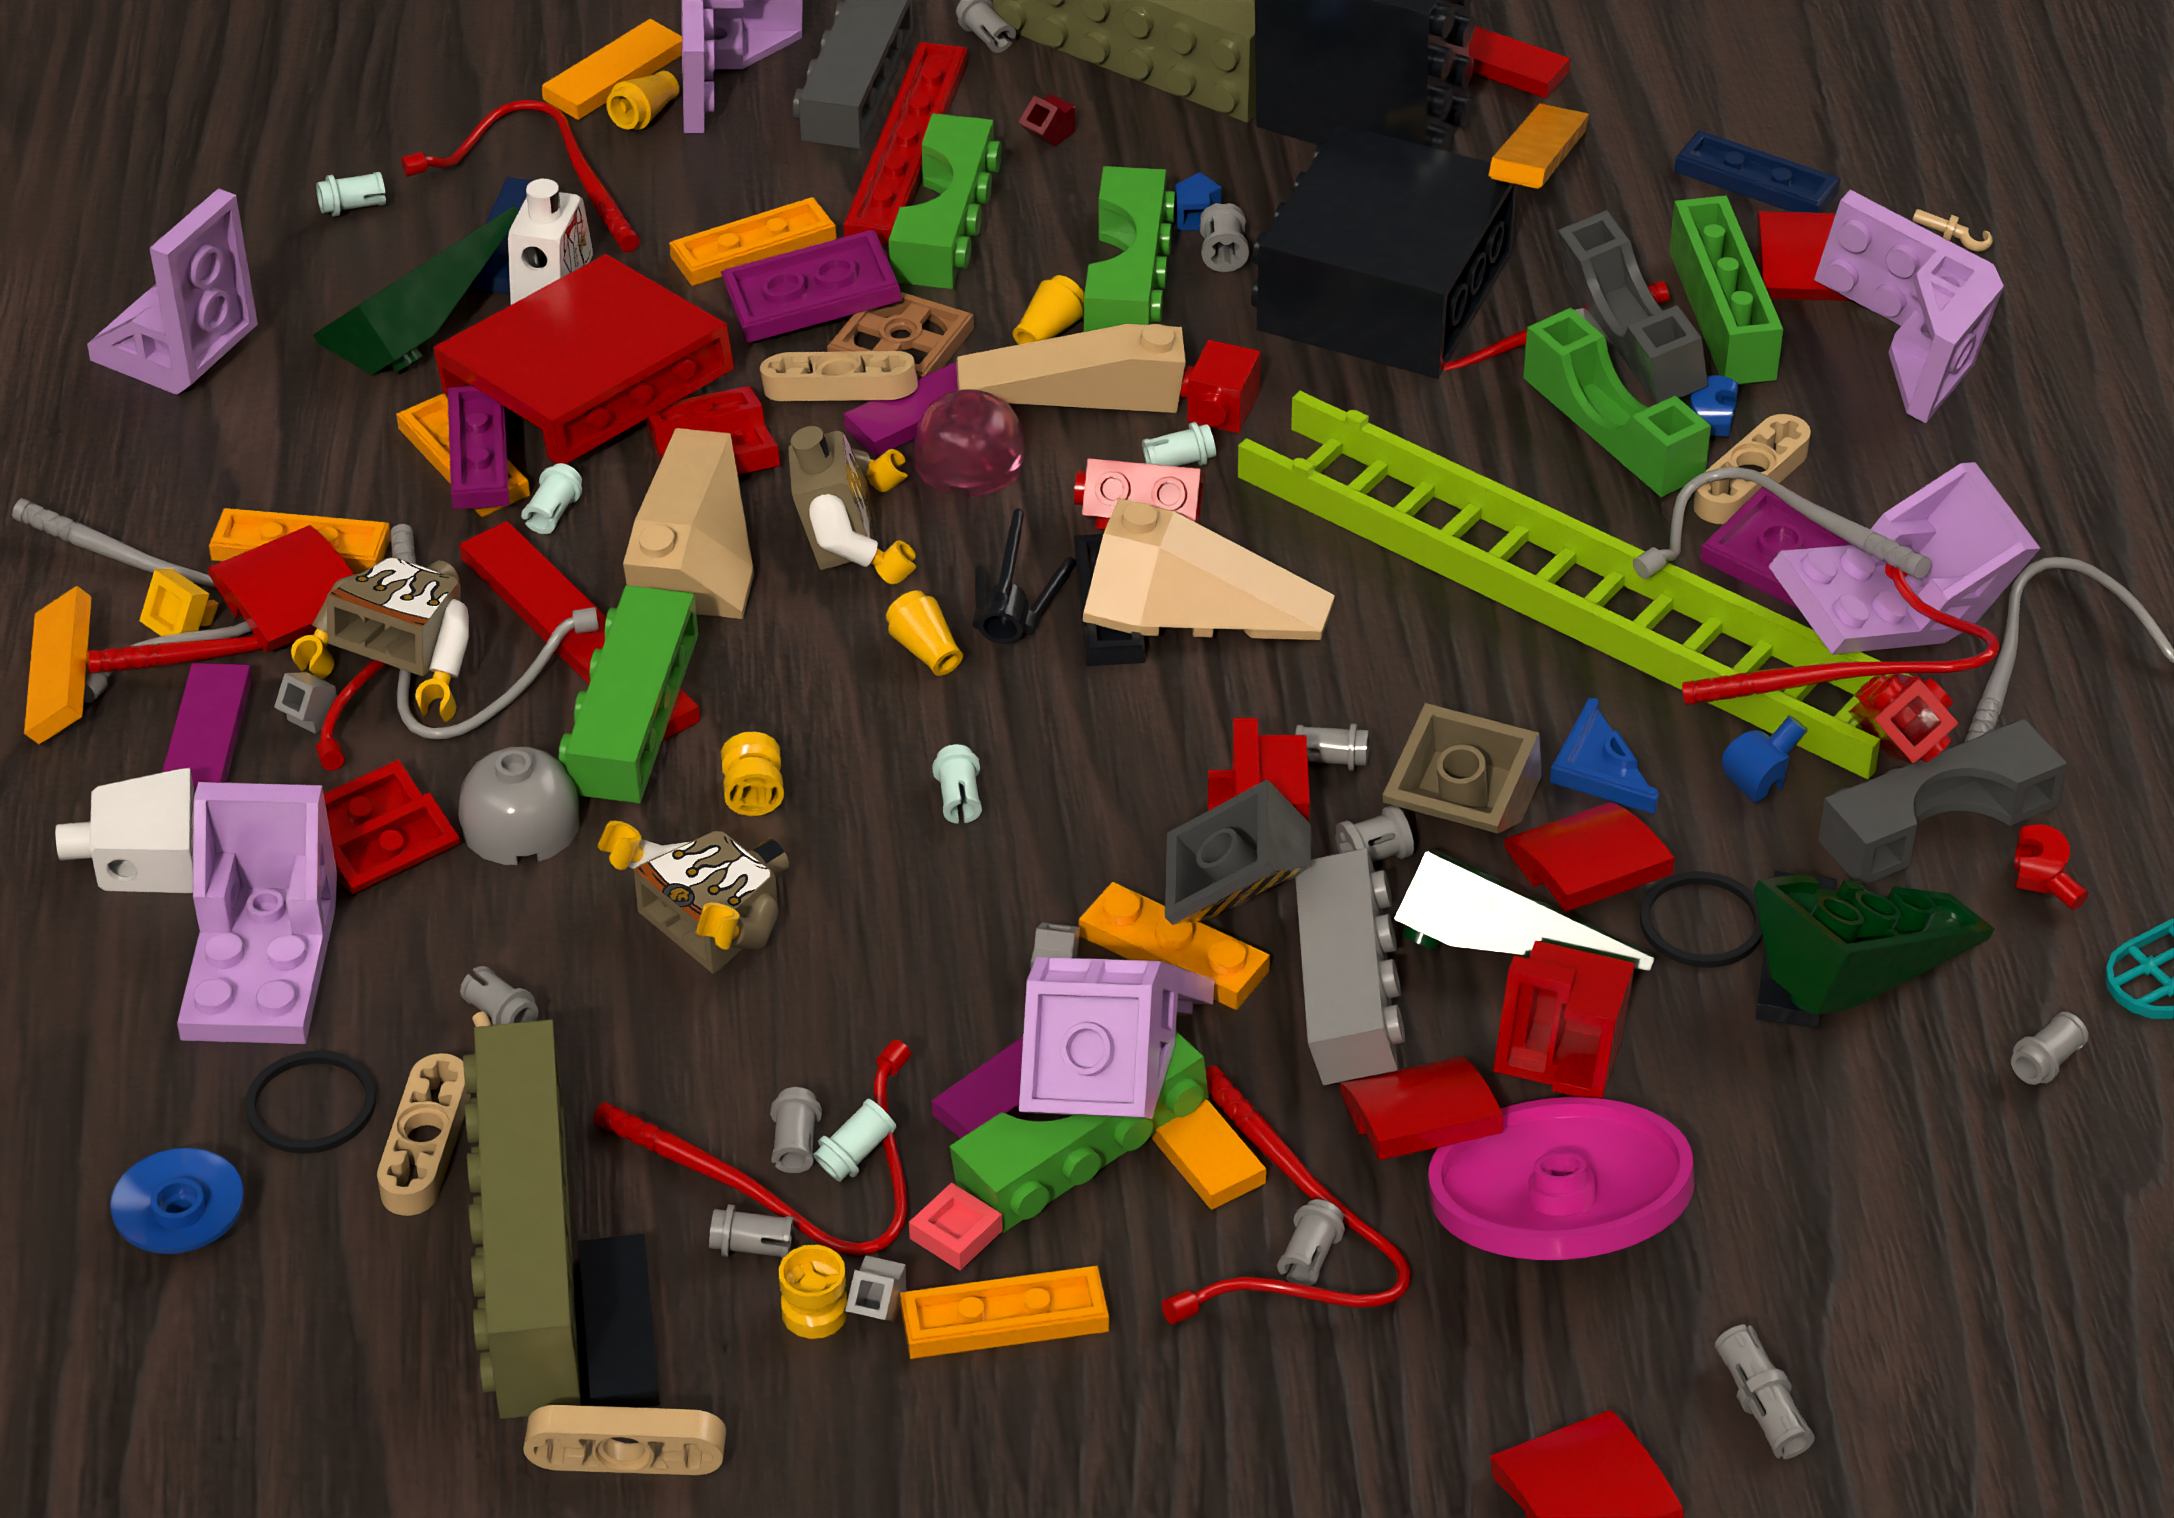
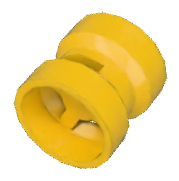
[721,731,784,816]
[779,1245,848,1339]

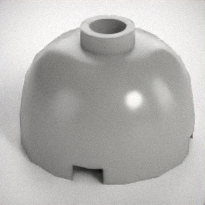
[458,747,580,865]

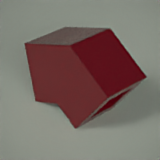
[1018,94,1075,147]

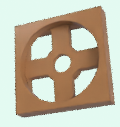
[827,292,974,379]

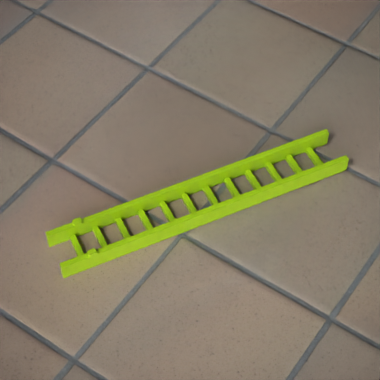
[1238,391,1913,779]

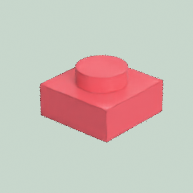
[909,1182,1003,1271]

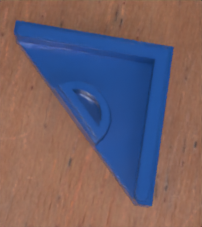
[1550,698,1659,814]

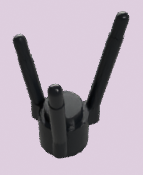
[972,508,1075,644]

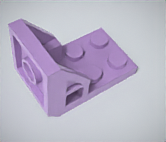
[681,0,803,133]
[87,188,258,395]
[1814,190,2004,423]
[1768,462,2041,654]
[177,782,337,1044]
[1019,957,1215,1119]

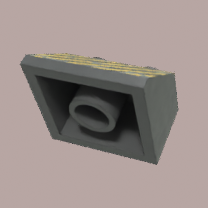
[1165,779,1311,925]

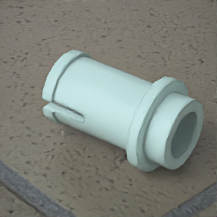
[316,172,386,217]
[1142,422,1216,467]
[521,463,582,534]
[932,744,982,823]
[813,1098,896,1182]

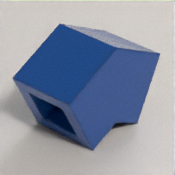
[1175,172,1222,231]

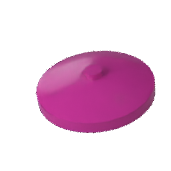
[1428,1097,1695,1260]

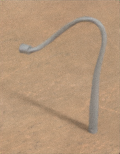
[1633,467,1931,579]
[12,498,252,703]
[390,524,599,740]
[1964,557,2174,742]

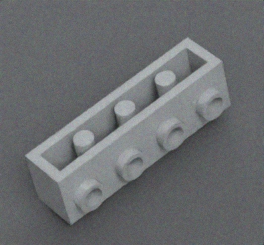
[1295,848,1405,1086]

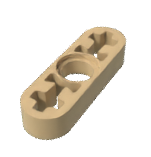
[760,351,918,401]
[1693,414,1811,524]
[377,1053,471,1216]
[523,1405,726,1475]

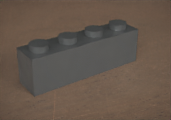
[793,0,913,149]

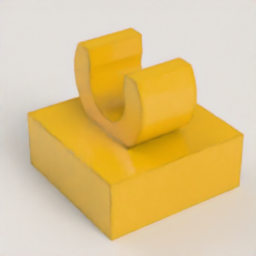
[139,568,219,636]

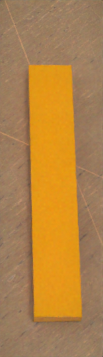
[1489,103,1589,189]

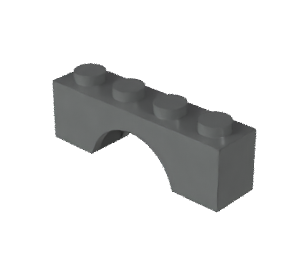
[1558,210,1708,404]
[1818,719,2068,886]

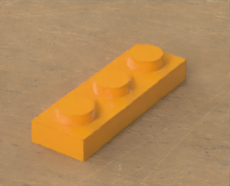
[1079,882,1270,1010]

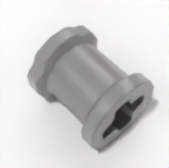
[1200,203,1249,272]
[1335,805,1414,863]

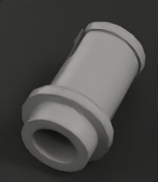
[956,0,1016,53]
[1296,723,1370,771]
[460,966,538,1025]
[2011,1012,2088,1085]
[770,1087,822,1173]
[1277,1199,1345,1286]
[709,1204,794,1259]

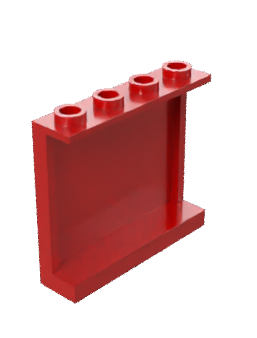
[433,254,734,464]

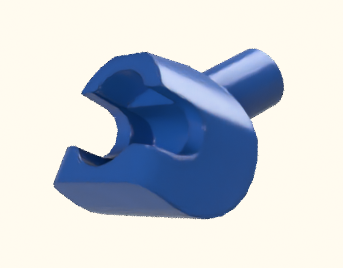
[1690,375,1738,438]
[1722,715,1807,804]

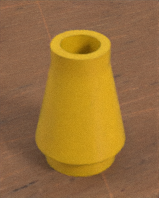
[606,70,679,130]
[1013,275,1084,345]
[886,590,963,676]

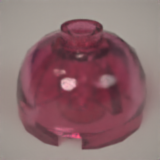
[915,389,1025,496]

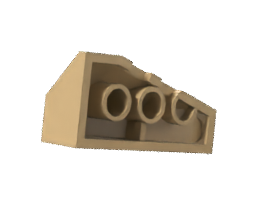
[956,324,1186,413]
[623,428,754,619]
[1083,498,1335,640]

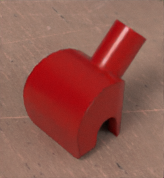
[2014,824,2089,911]

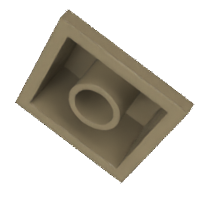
[1382,703,1542,833]

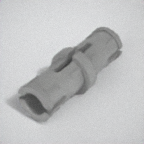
[1714,1324,1815,1459]

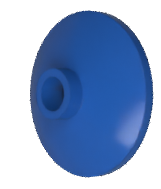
[110,1148,244,1254]

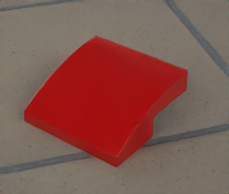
[1757,211,1853,301]
[645,386,780,475]
[208,525,355,653]
[324,759,460,894]
[1504,802,1675,912]
[1340,1056,1503,1161]
[1490,1410,1684,1518]

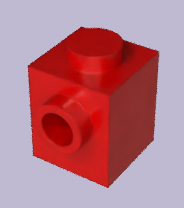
[1180,339,1261,433]

